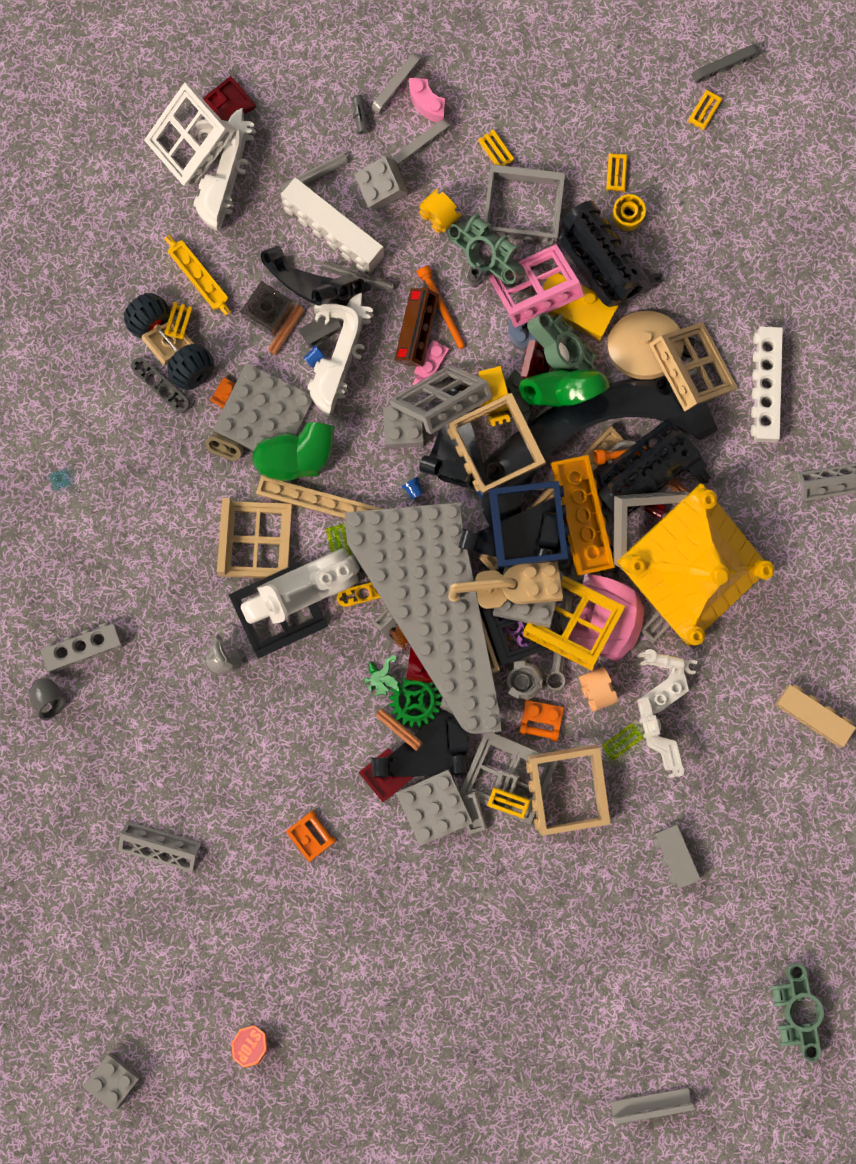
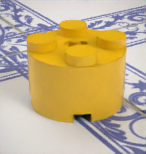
[418,189,461,234]

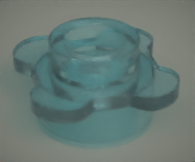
[48,470,70,491]

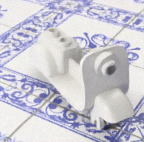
[194,108,256,231]
[308,293,374,416]
[241,548,360,624]

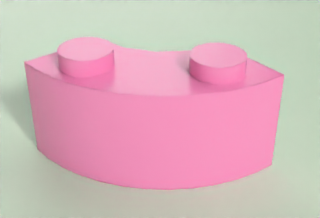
[409,78,445,123]

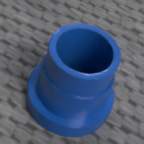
[304,345,327,368]
[401,476,424,499]

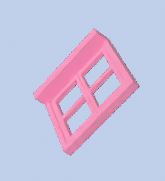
[488,244,584,328]

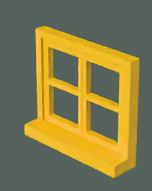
[523,575,625,671]

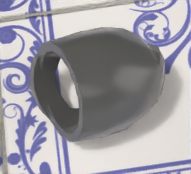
[28,679,66,721]

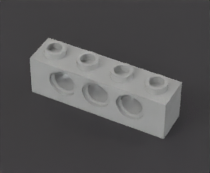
[40,622,123,673]

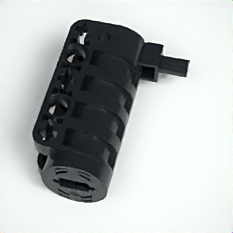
[559,200,663,307]
[597,420,711,517]

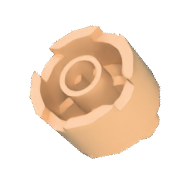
[578,667,618,712]

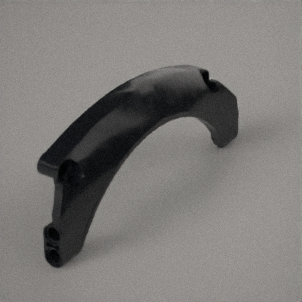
[481,376,718,526]

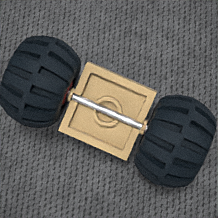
[124,293,214,390]

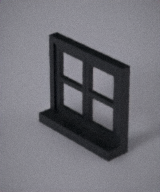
[228,562,328,659]
[476,592,563,666]

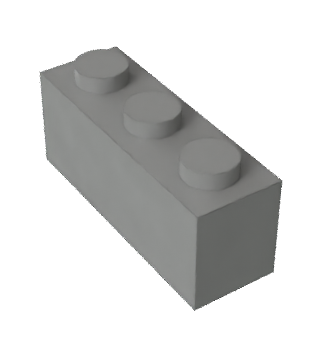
[652,825,701,889]

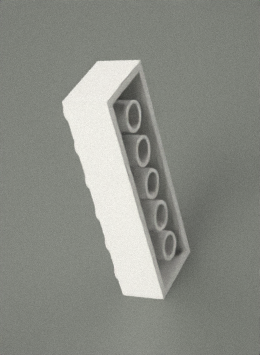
[281,178,384,274]

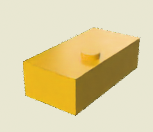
[542,273,619,342]

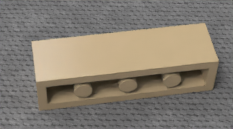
[775,684,856,748]

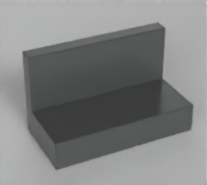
[299,316,342,349]

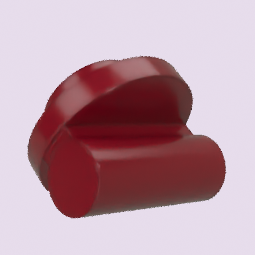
[644,504,666,519]

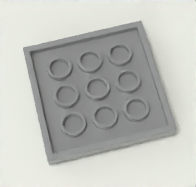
[213,363,312,451]

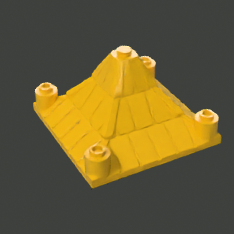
[617,483,775,646]

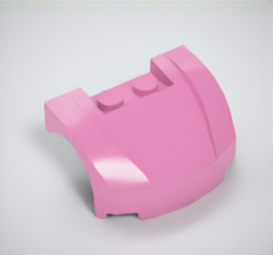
[568,574,644,662]

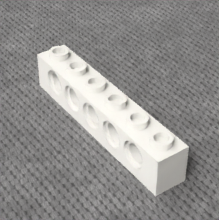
[751,327,783,443]

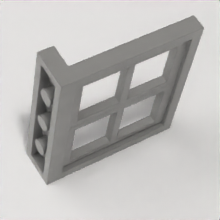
[389,364,493,434]
[460,732,558,825]

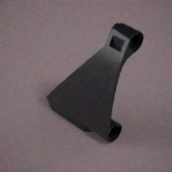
[260,246,371,306]
[419,382,489,490]
[458,498,559,560]
[371,710,468,778]

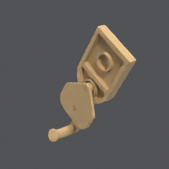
[448,561,563,609]

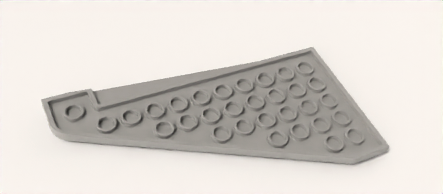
[345,503,501,734]

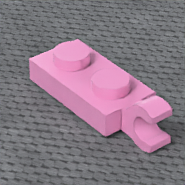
[412,340,449,385]

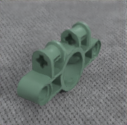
[446,214,526,284]
[527,313,598,372]
[770,963,824,1062]

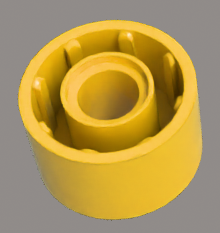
[612,194,646,231]

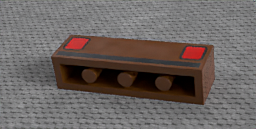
[394,288,439,367]

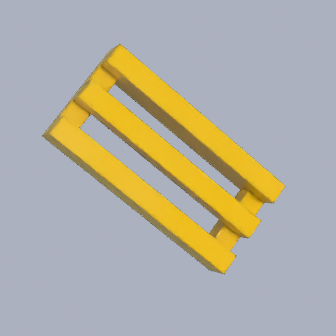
[688,90,723,131]
[478,129,514,166]
[606,153,628,192]
[165,302,192,340]
[487,412,511,427]
[487,787,530,819]

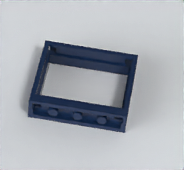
[489,481,571,568]

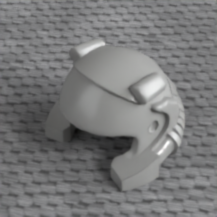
[202,634,244,675]
[507,661,544,700]

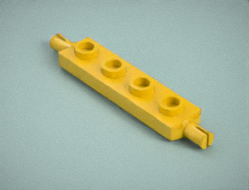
[164,234,232,317]

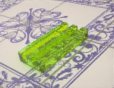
[325,524,351,555]
[601,723,643,761]

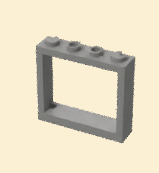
[484,164,565,245]
[614,491,690,570]

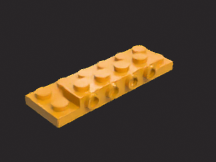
[551,455,615,576]

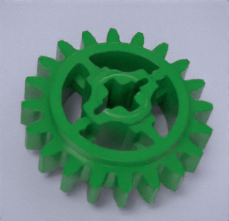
[388,677,441,728]

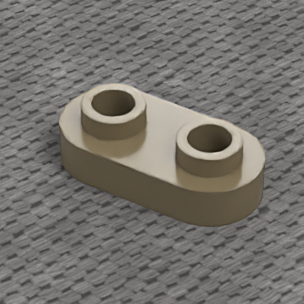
[205,434,243,461]

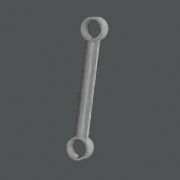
[546,576,578,691]

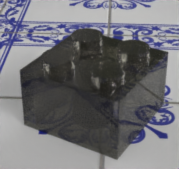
[240,281,294,338]

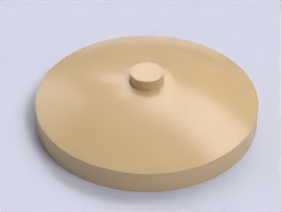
[608,311,684,379]

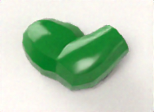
[519,370,611,407]
[252,422,335,481]

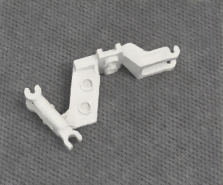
[637,649,697,778]

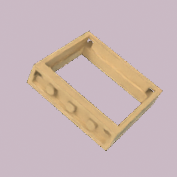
[447,393,546,495]
[526,745,611,836]

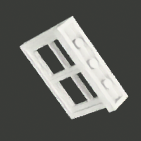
[144,83,236,187]

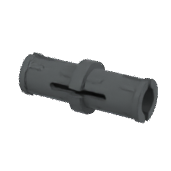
[351,95,369,135]
[467,266,482,287]

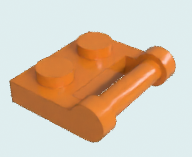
[519,700,564,742]
[285,810,337,862]

